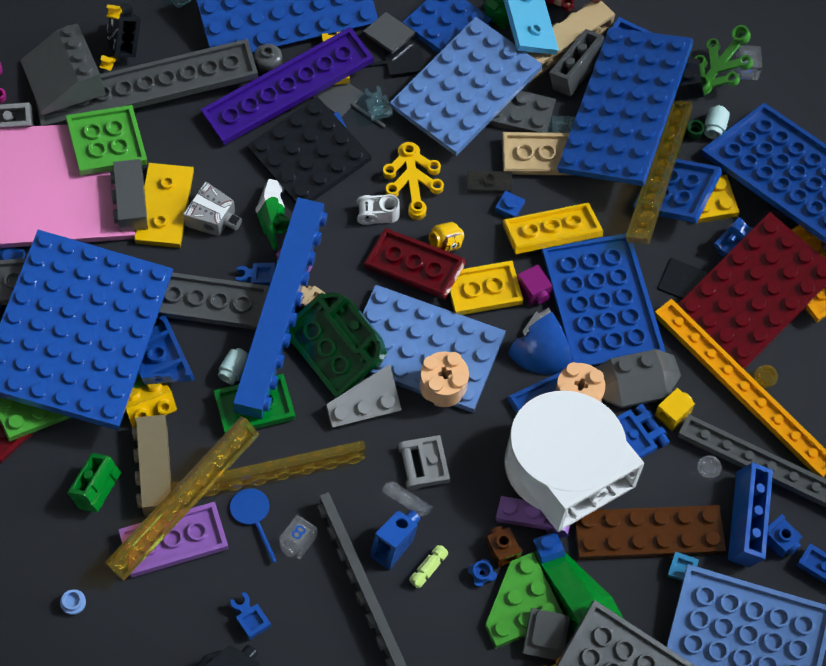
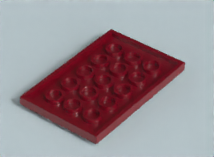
[678,212,826,370]

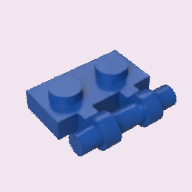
[617,404,670,459]

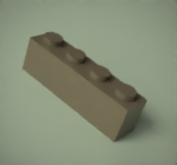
[132,415,174,517]

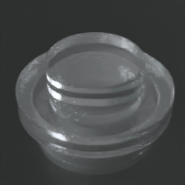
[697,455,722,479]

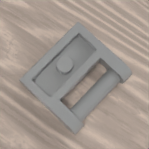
[397,435,450,491]

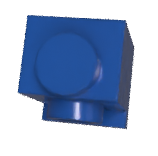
[767,514,803,559]

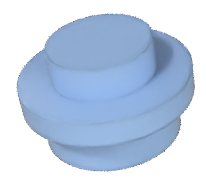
[60,589,86,615]

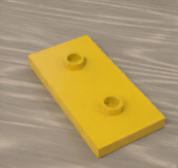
[134,163,194,248]
[503,203,603,254]

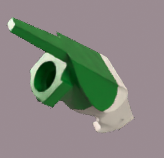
[255,179,290,250]

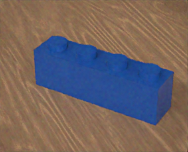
[728,462,773,568]

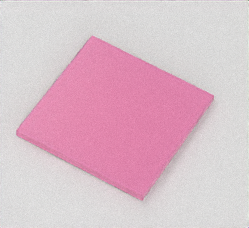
[0,125,135,248]

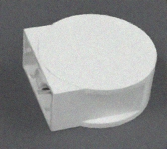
[505,391,644,532]

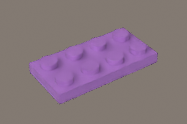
[118,502,229,578]

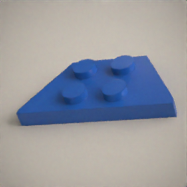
[139,315,195,384]

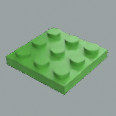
[66,105,147,176]

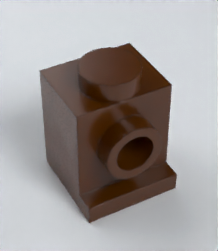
[486,526,522,569]

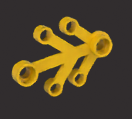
[383,142,444,220]

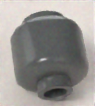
[254,44,283,75]

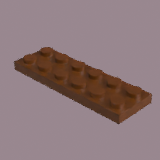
[574,505,726,560]

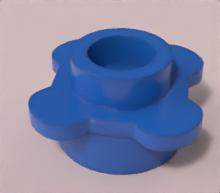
[468,559,497,587]

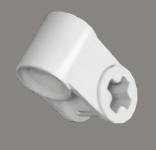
[356,194,400,225]

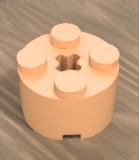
[420,352,469,407]
[555,362,605,402]

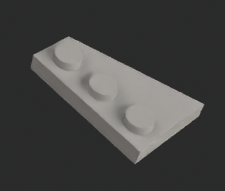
[326,364,402,428]

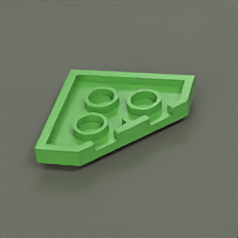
[485,552,563,649]

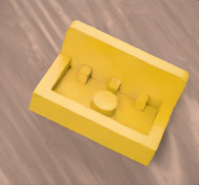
[125,383,177,427]

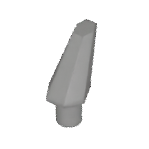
[523,307,551,336]

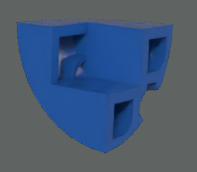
[508,312,573,375]

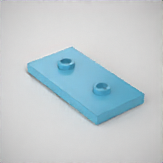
[504,0,559,55]

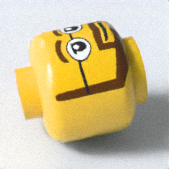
[429,222,464,252]

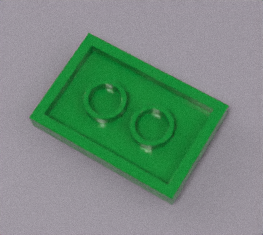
[214,374,296,437]

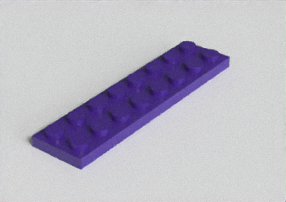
[201,27,374,145]

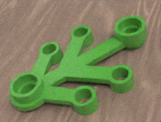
[695,25,753,96]

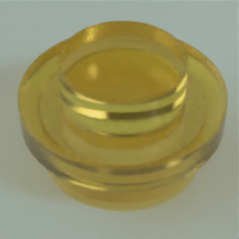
[754,365,778,388]

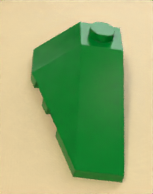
[533,551,623,632]

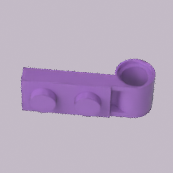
[496,496,570,537]

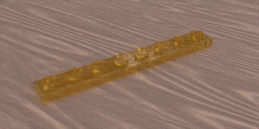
[626,101,693,244]
[105,416,259,581]
[171,440,366,502]

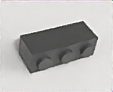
[550,29,604,97]
[110,159,148,232]

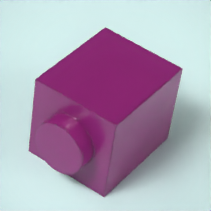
[518,265,552,306]

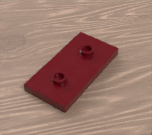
[364,228,466,299]

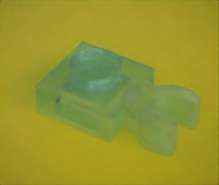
[365,85,393,121]

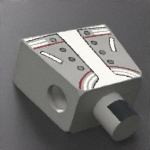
[183,182,242,236]

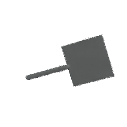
[312,83,386,128]

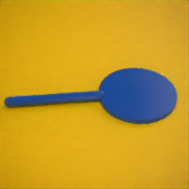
[230,489,276,563]

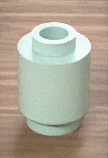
[704,105,730,139]
[218,348,248,385]

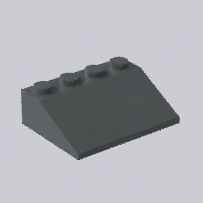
[20,23,106,115]

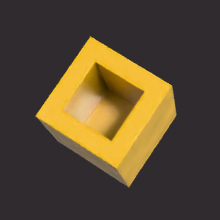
[655,388,695,431]

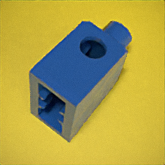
[370,510,420,570]

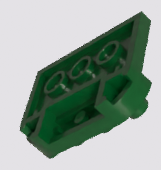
[289,292,387,398]

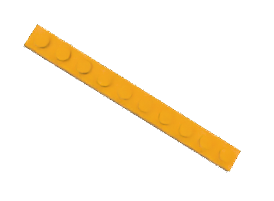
[654,299,826,477]

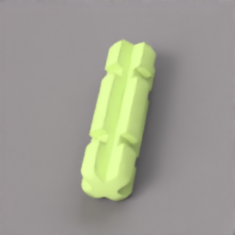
[409,545,448,588]

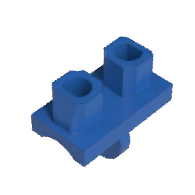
[714,217,753,257]

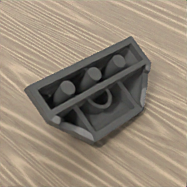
[596,349,681,408]

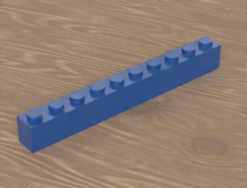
[233,197,328,419]

